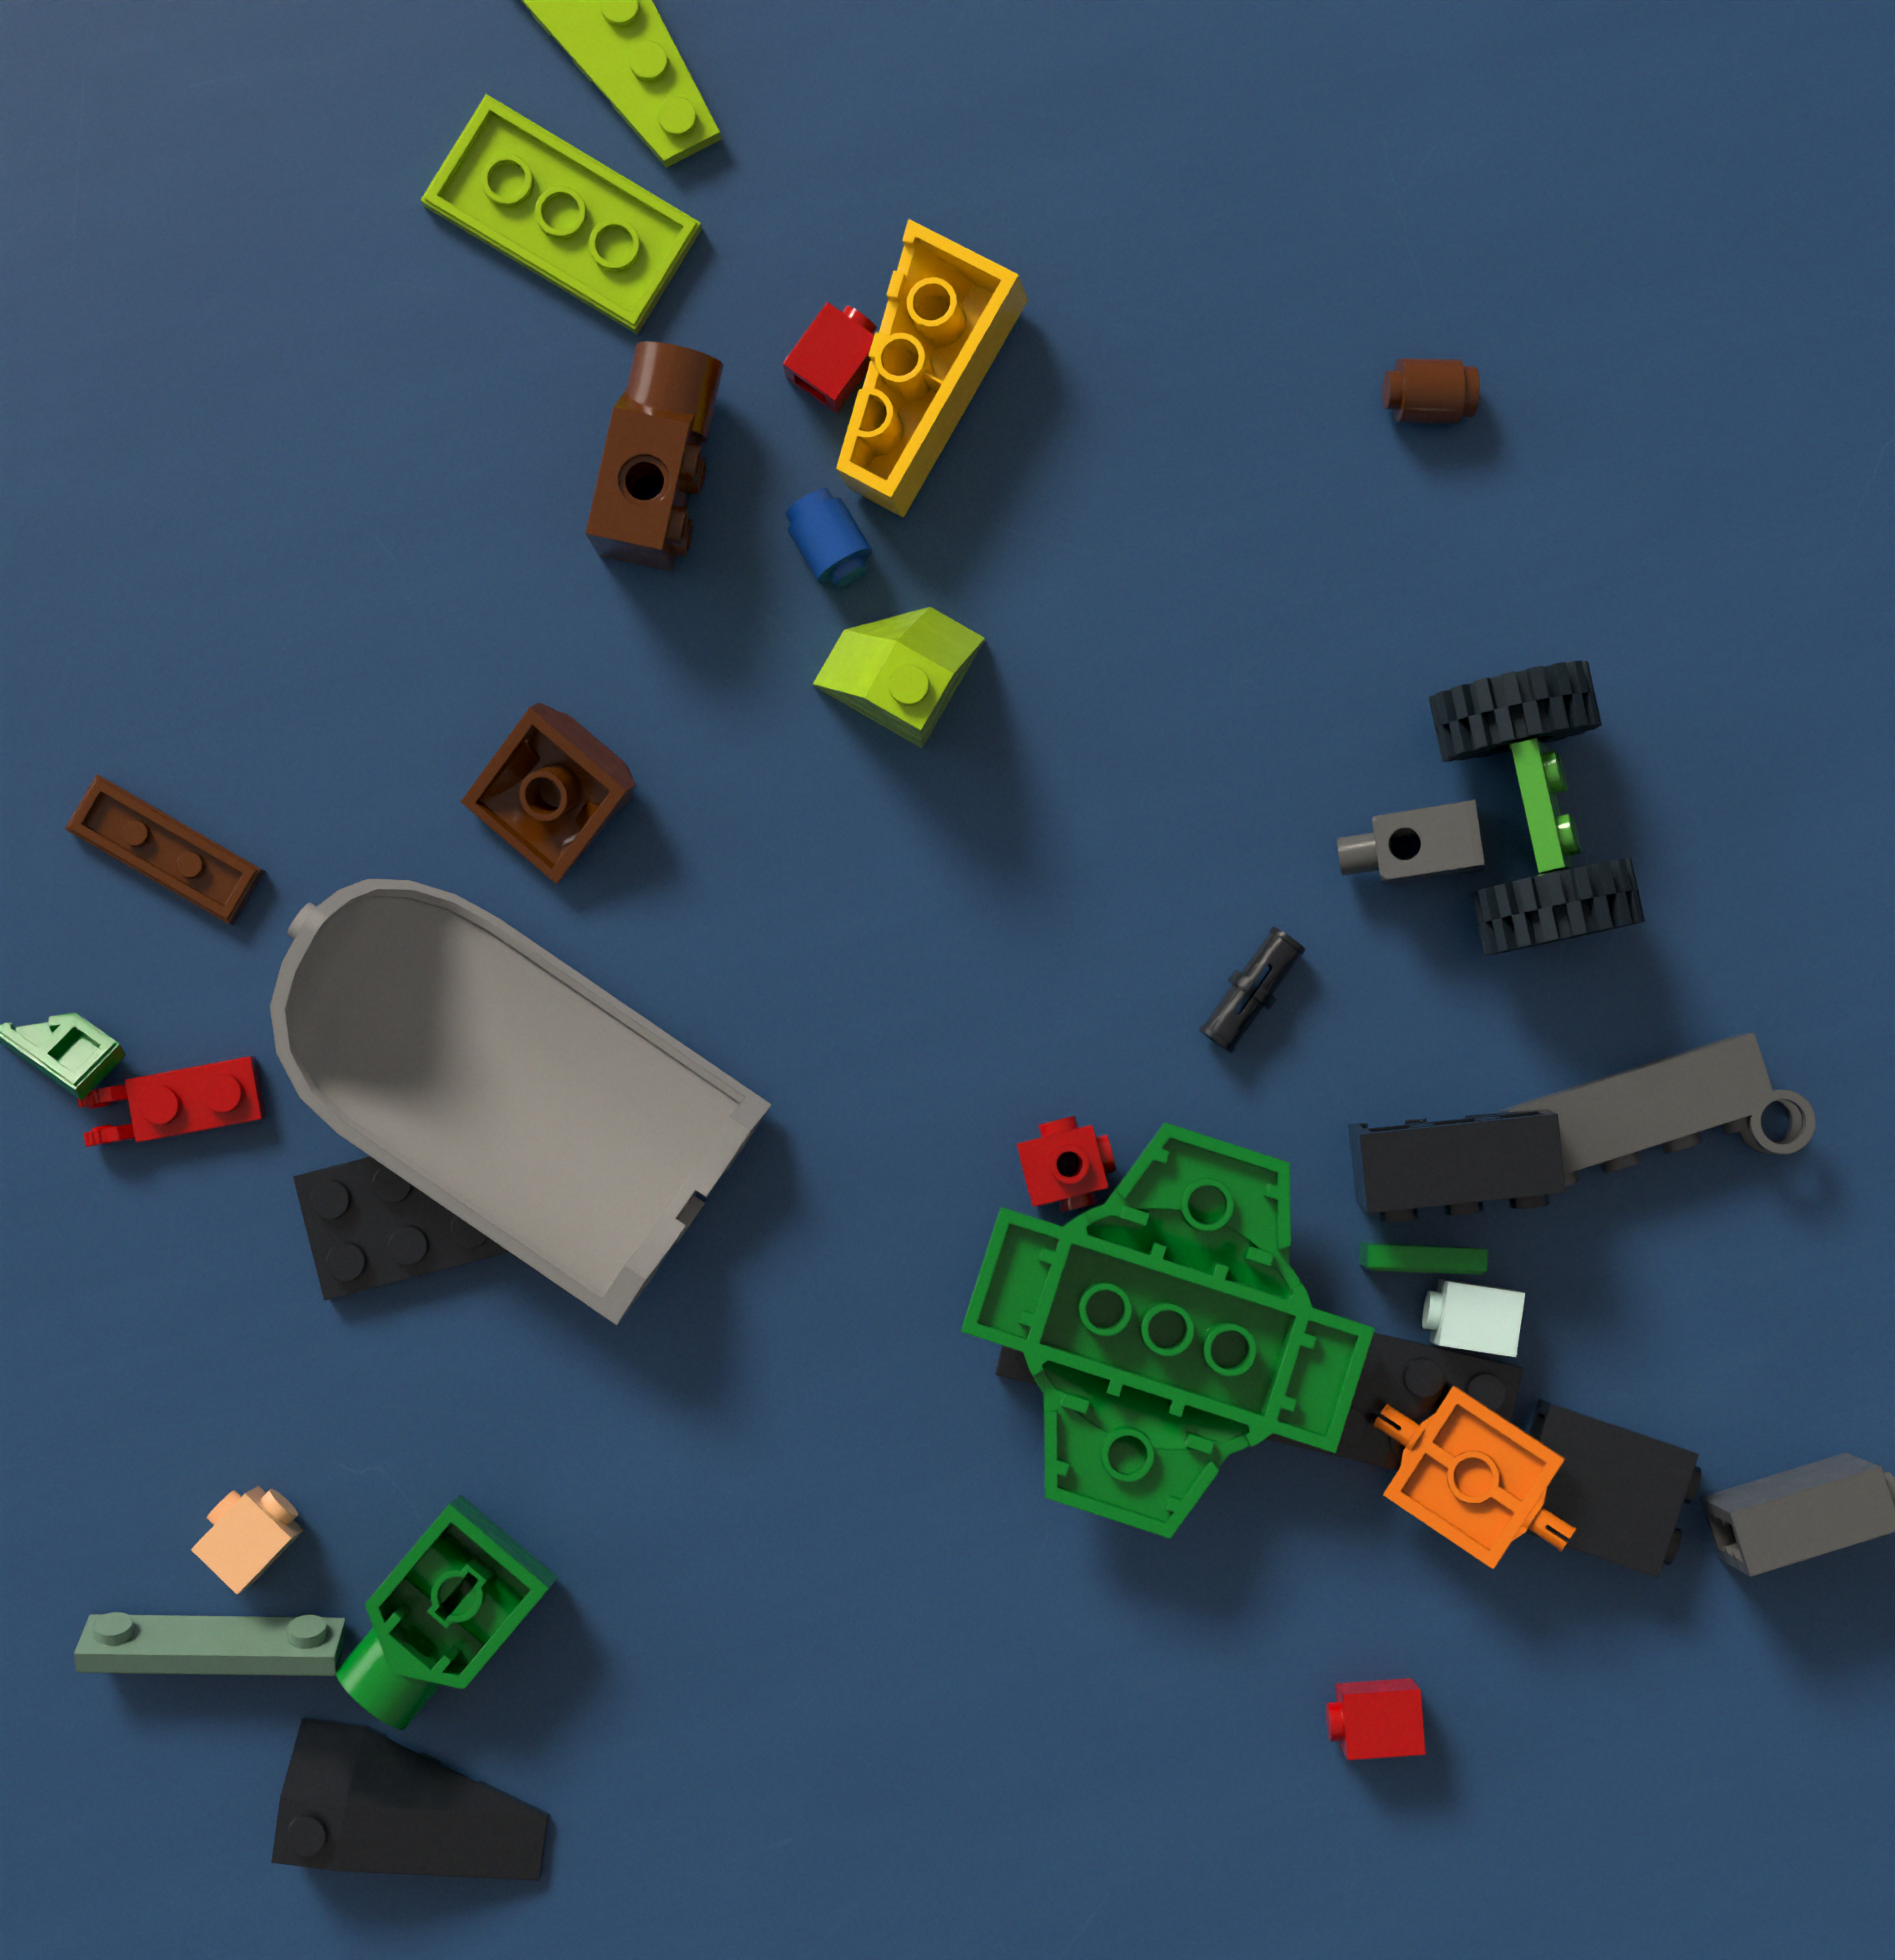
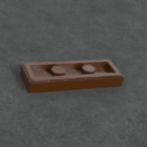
[65,774,265,925]

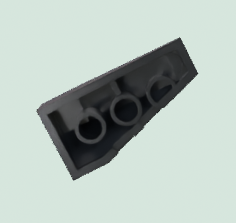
[271,1717,549,1881]

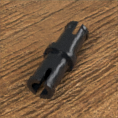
[1199,927,1306,1053]

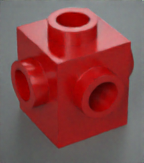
[1016,1116,1116,1212]

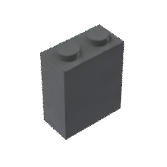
[1700,1453,1895,1577]

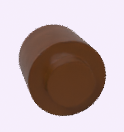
[1382,358,1480,424]

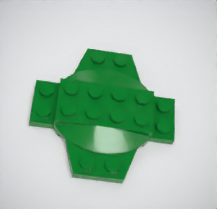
[961,1122,1375,1539]

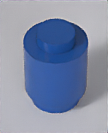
[785,488,872,587]

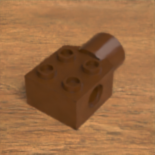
[585,342,724,572]

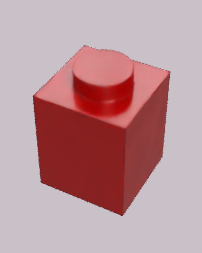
[783,302,877,414]
[1326,1678,1426,1760]

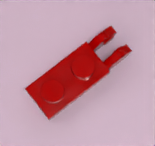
[77,1056,266,1147]

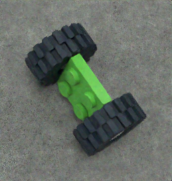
[1429,660,1645,956]

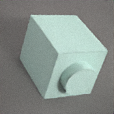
[1422,1278,1525,1357]

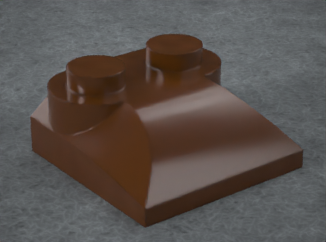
[461,702,636,884]

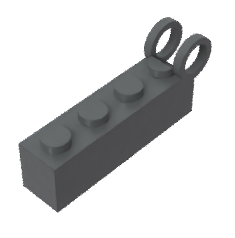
[1498,1033,1816,1187]

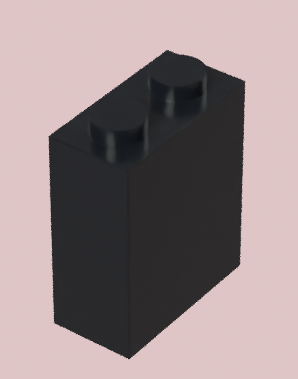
[1525,1399,1701,1578]

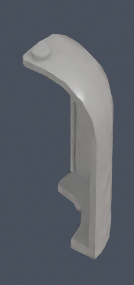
[270,879,772,1325]

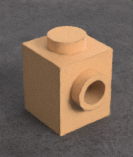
[191,1486,304,1595]

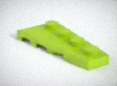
[521,0,722,168]

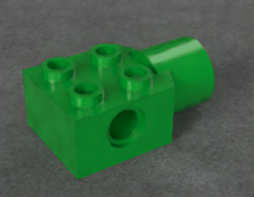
[336,1495,558,1730]

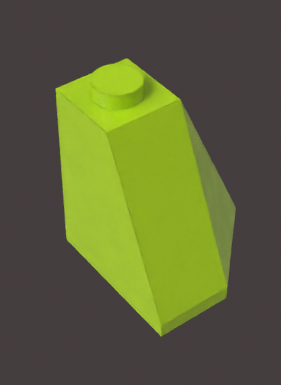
[812,607,985,748]

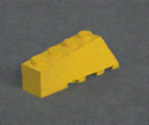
[836,219,1028,518]

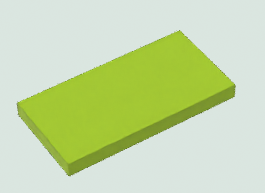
[420,94,703,335]

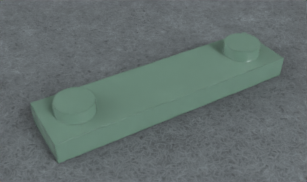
[74,1612,347,1676]

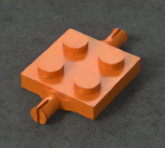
[1373,1386,1577,1569]

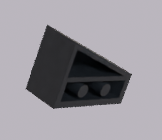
[1348,1109,1566,1222]

